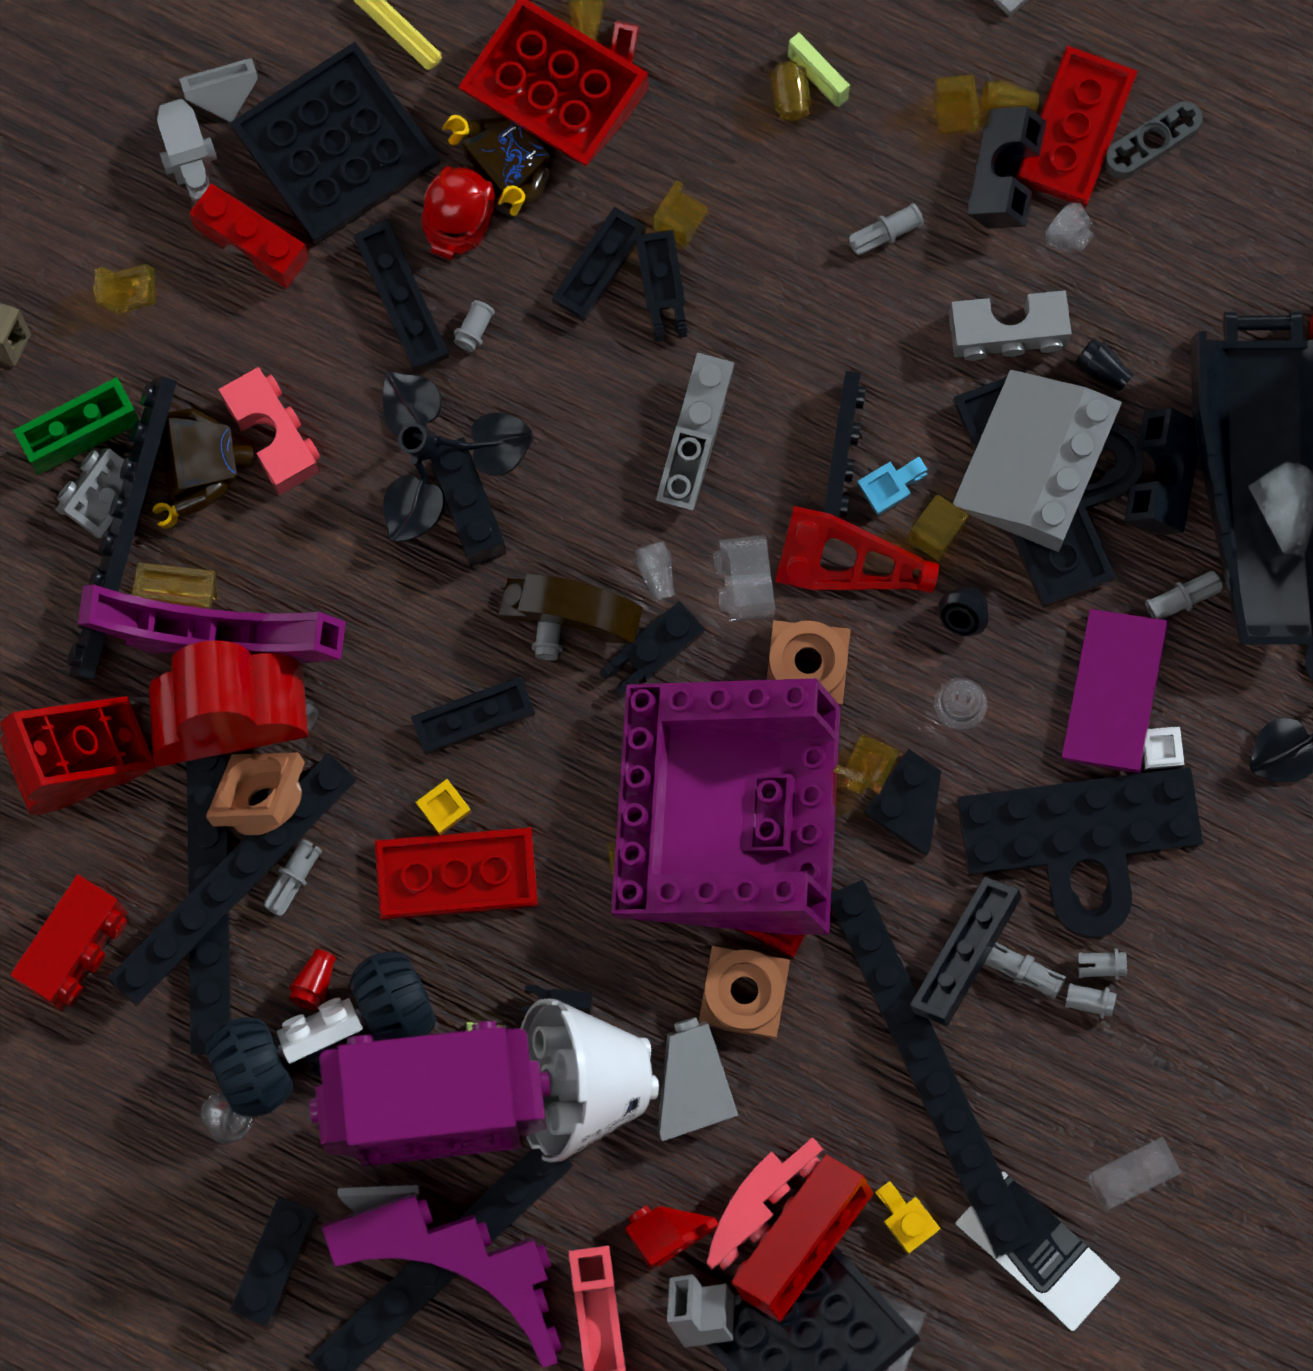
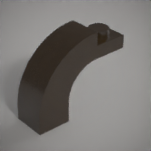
[498,574,643,644]

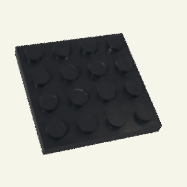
[230,41,441,245]
[706,1246,921,1371]

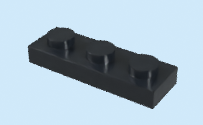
[552,206,646,322]
[411,676,535,756]

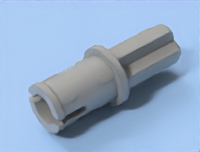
[849,203,924,255]
[1145,571,1223,620]
[263,838,322,916]

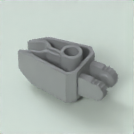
[157,99,217,203]

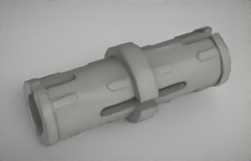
[984,942,1066,1000]

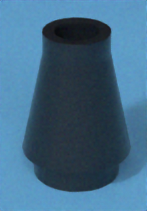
[1075,338,1134,392]

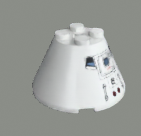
[521,999,659,1162]

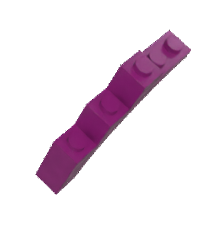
[78,584,346,664]
[322,1192,562,1368]

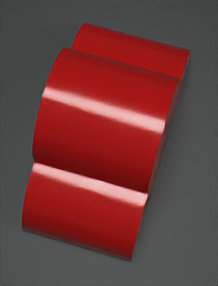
[149,641,309,767]
[0,696,156,815]

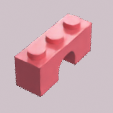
[219,367,321,495]

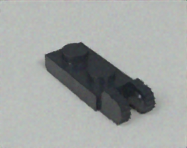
[635,230,687,342]
[599,601,705,698]

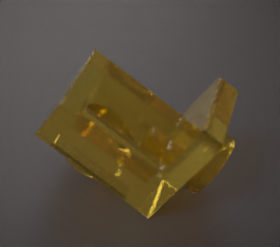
[93,264,156,314]
[833,734,899,795]

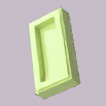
[788,33,850,107]

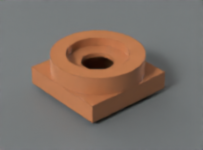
[767,620,851,708]
[206,752,305,835]
[698,946,790,1039]

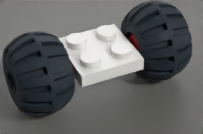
[206,952,436,1117]

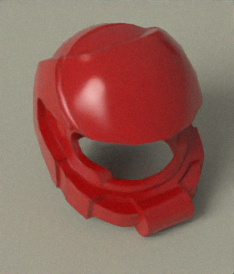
[422,166,495,260]

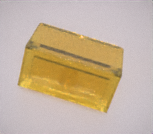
[132,562,218,609]

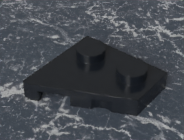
[864,749,941,857]

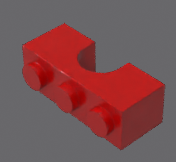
[189,183,309,289]

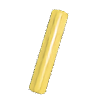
[354,0,442,70]

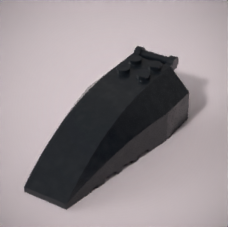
[1191,311,1313,645]

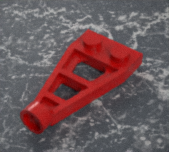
[775,506,939,593]

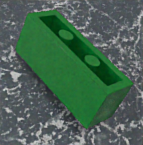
[13,377,139,476]

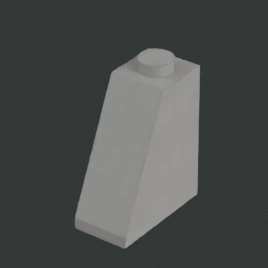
[657,1017,738,1141]

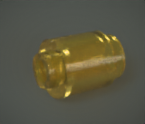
[769,61,812,121]

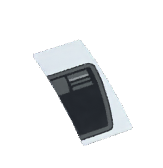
[956,1172,1120,1331]

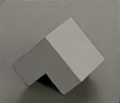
[667,1275,735,1347]

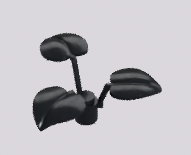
[383,372,533,542]
[1249,644,1313,783]

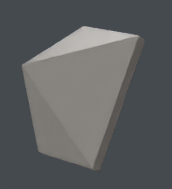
[179,58,258,122]
[338,1185,421,1213]

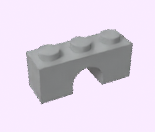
[949,290,1072,361]

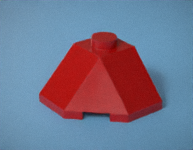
[625,1205,719,1272]

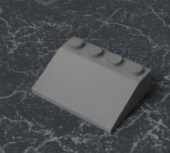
[951,370,1122,552]

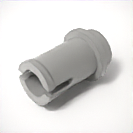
[454,300,495,352]
[531,621,563,661]
[1078,948,1127,980]
[1065,983,1117,1019]

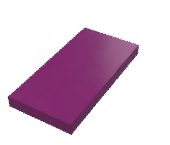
[1062,609,1168,773]

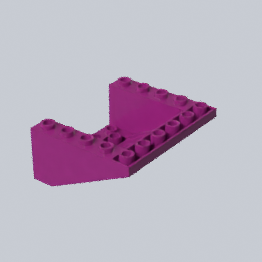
[611,678,841,935]

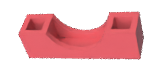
[569,1246,626,1371]

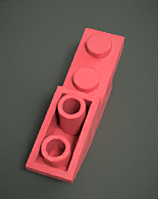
[706,1137,823,1271]

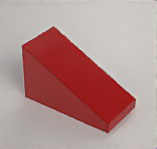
[610,21,640,63]

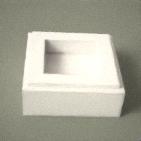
[1143,726,1184,770]

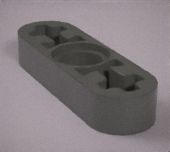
[1105,101,1203,179]

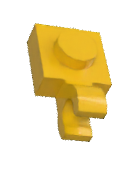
[875,1181,941,1254]

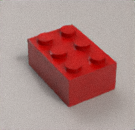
[10,874,128,1012]

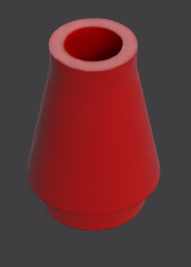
[289,949,336,1011]

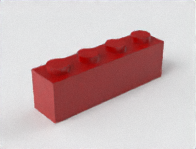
[732,1154,874,1322]

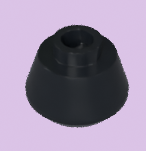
[937,586,989,637]

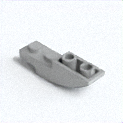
[656,353,735,511]

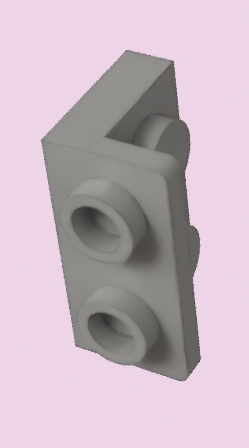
[55,448,124,538]

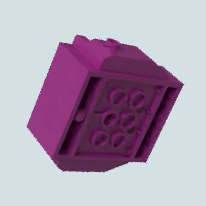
[309,1021,551,1167]

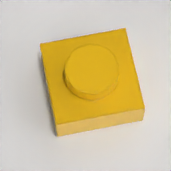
[416,779,471,835]

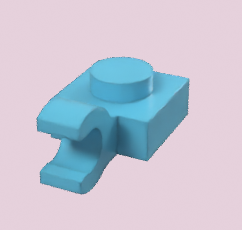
[857,457,928,516]

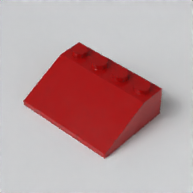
[458,0,649,167]

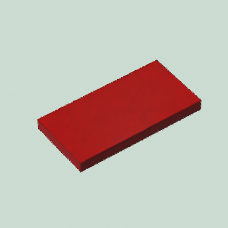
[1016,45,1138,208]
[374,827,538,920]

